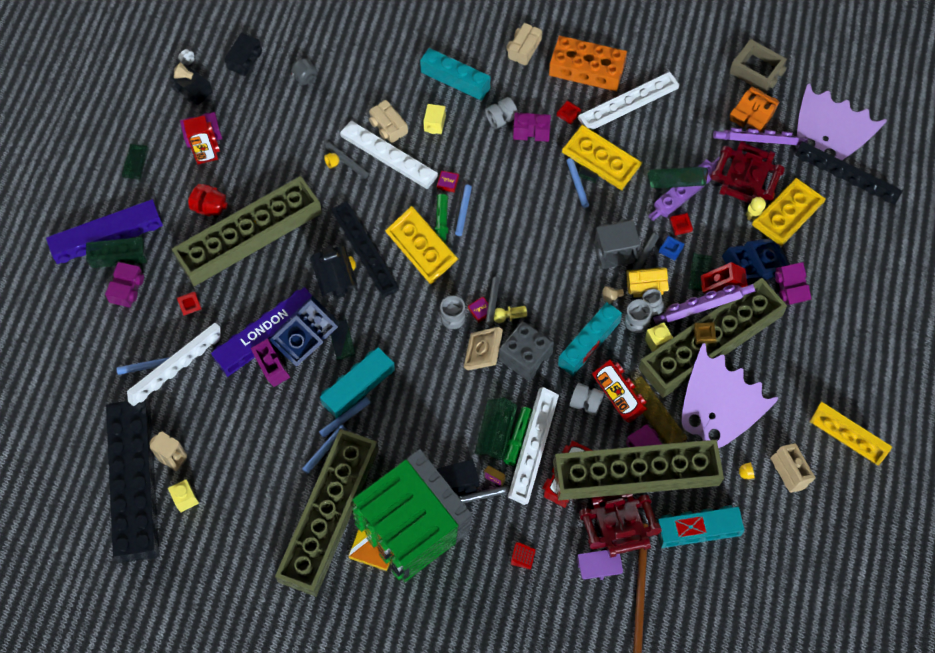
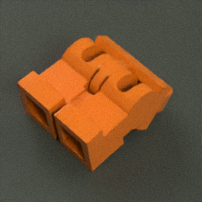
[730,87,780,133]

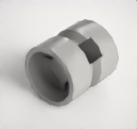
[485,97,518,129]
[440,296,466,329]
[625,299,652,333]
[570,382,604,416]

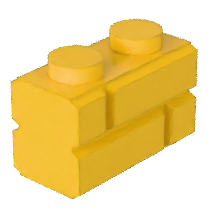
[626,267,669,297]

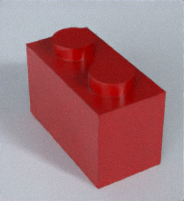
[701,262,748,294]

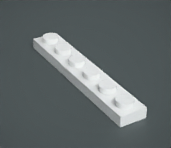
[578,72,679,130]
[340,121,438,189]
[127,323,220,406]
[508,387,559,505]

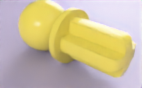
[746,197,766,220]
[494,306,527,323]

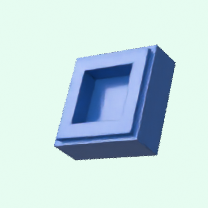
[659,235,685,261]

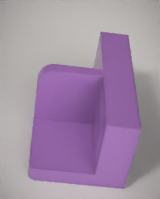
[577,550,623,580]

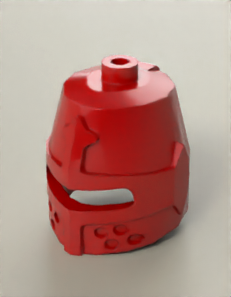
[188,184,228,216]

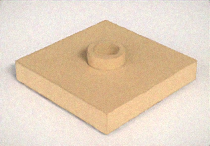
[464,327,503,370]

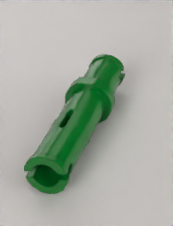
[434,194,449,244]
[503,407,533,466]

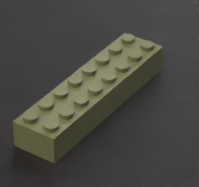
[172,176,322,286]
[639,278,787,398]
[275,429,379,597]
[553,440,724,500]

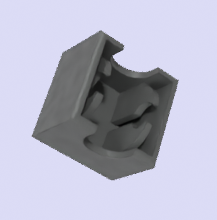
[594,219,641,269]
[499,321,554,382]

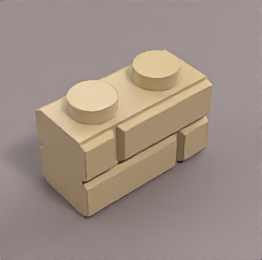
[506,23,542,66]
[369,100,408,143]
[150,432,187,471]
[771,444,815,493]

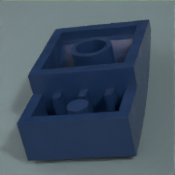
[722,239,790,285]
[269,295,340,367]

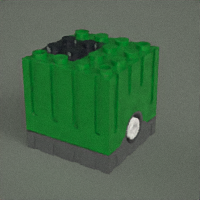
[352,449,472,583]

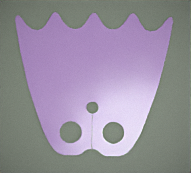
[797,84,887,160]
[682,343,778,448]

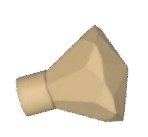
[174,62,194,79]
[602,286,624,304]

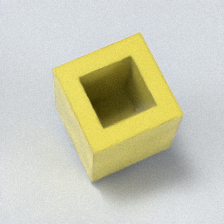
[424,104,446,134]
[645,322,673,352]
[168,479,199,513]

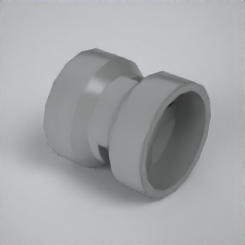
[642,289,664,316]

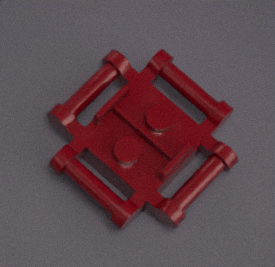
[710,141,785,204]
[579,494,662,558]

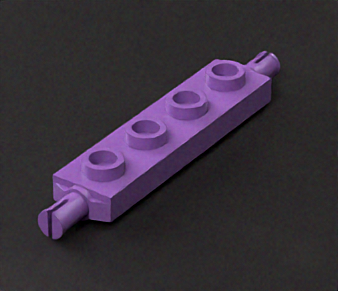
[713,127,808,145]
[649,157,720,221]
[653,284,755,325]

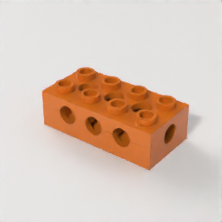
[549,35,627,92]

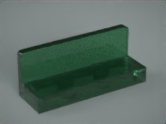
[647,167,708,188]
[86,237,148,268]
[474,397,517,460]

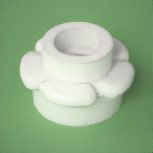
[178,49,194,65]

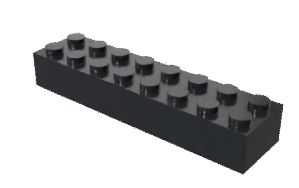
[106,399,160,563]

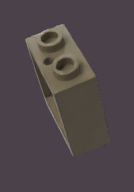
[730,39,787,93]

